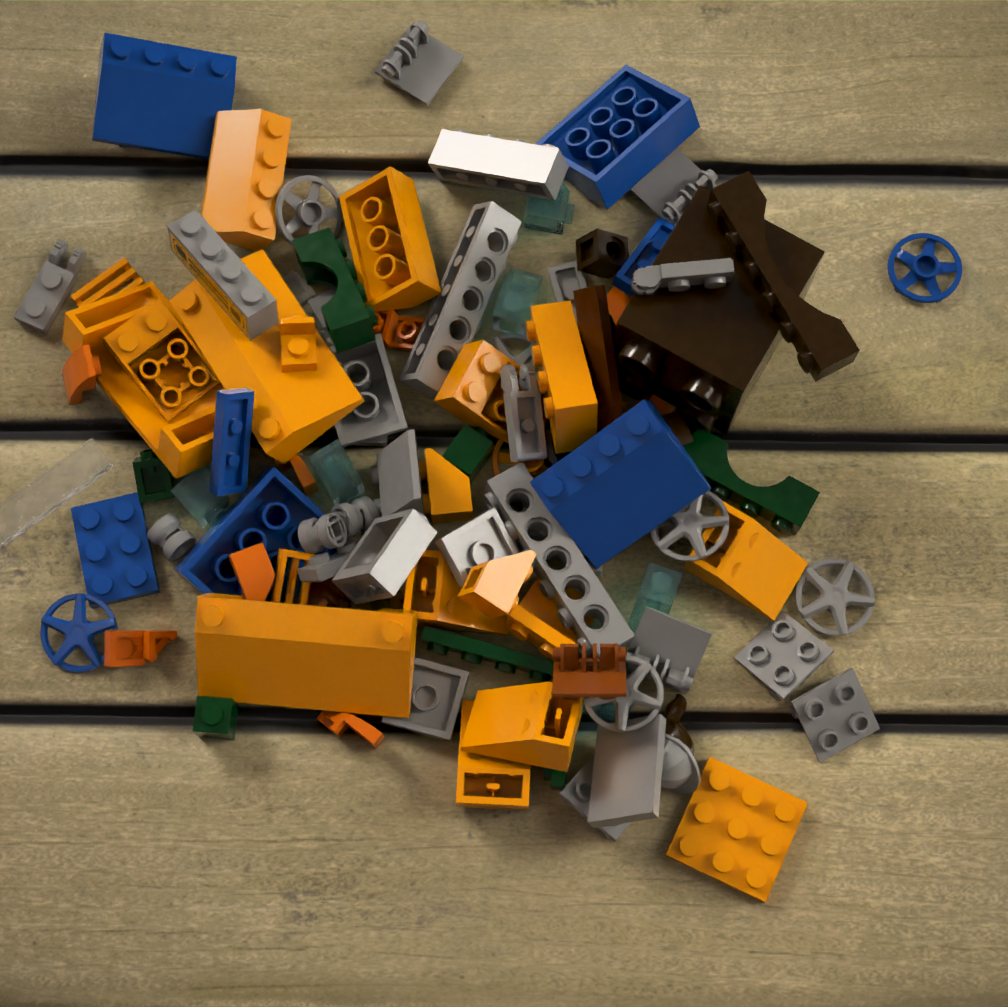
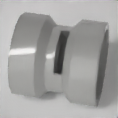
[331,496,379,538]
[298,512,347,554]
[147,513,196,562]

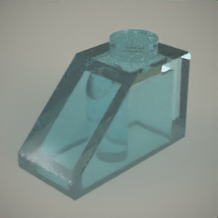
[524,182,575,235]
[492,267,543,335]
[308,439,365,506]
[170,461,230,529]
[628,562,683,634]

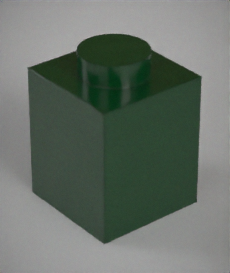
[442,424,494,484]
[193,696,239,740]

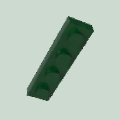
[421,625,554,682]

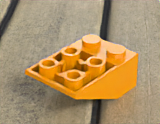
[103,298,220,421]
[434,339,549,444]
[683,501,808,622]
[403,550,509,636]
[461,681,583,772]
[456,699,531,810]

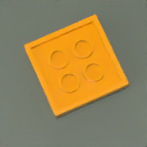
[665,756,808,903]

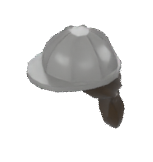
[661,694,701,794]

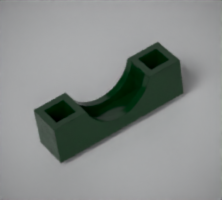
[292,227,378,353]
[685,426,820,535]

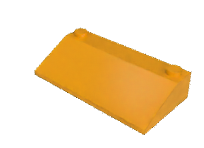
[169,249,365,464]
[62,281,225,479]
[195,593,418,718]

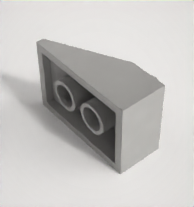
[329,333,408,448]
[371,429,424,517]

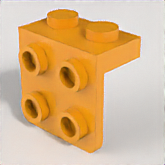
[505,578,595,660]

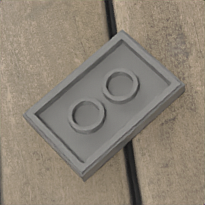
[587,714,666,828]

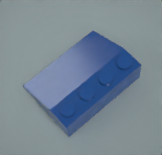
[92,33,237,160]
[535,65,700,210]
[530,400,712,568]
[174,466,348,603]

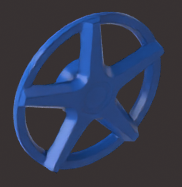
[887,233,962,303]
[40,593,118,672]

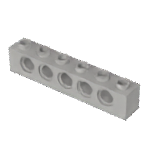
[399,201,522,399]
[483,462,635,659]

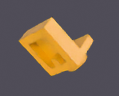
[279,315,317,372]

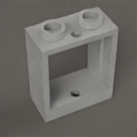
[332,508,437,604]

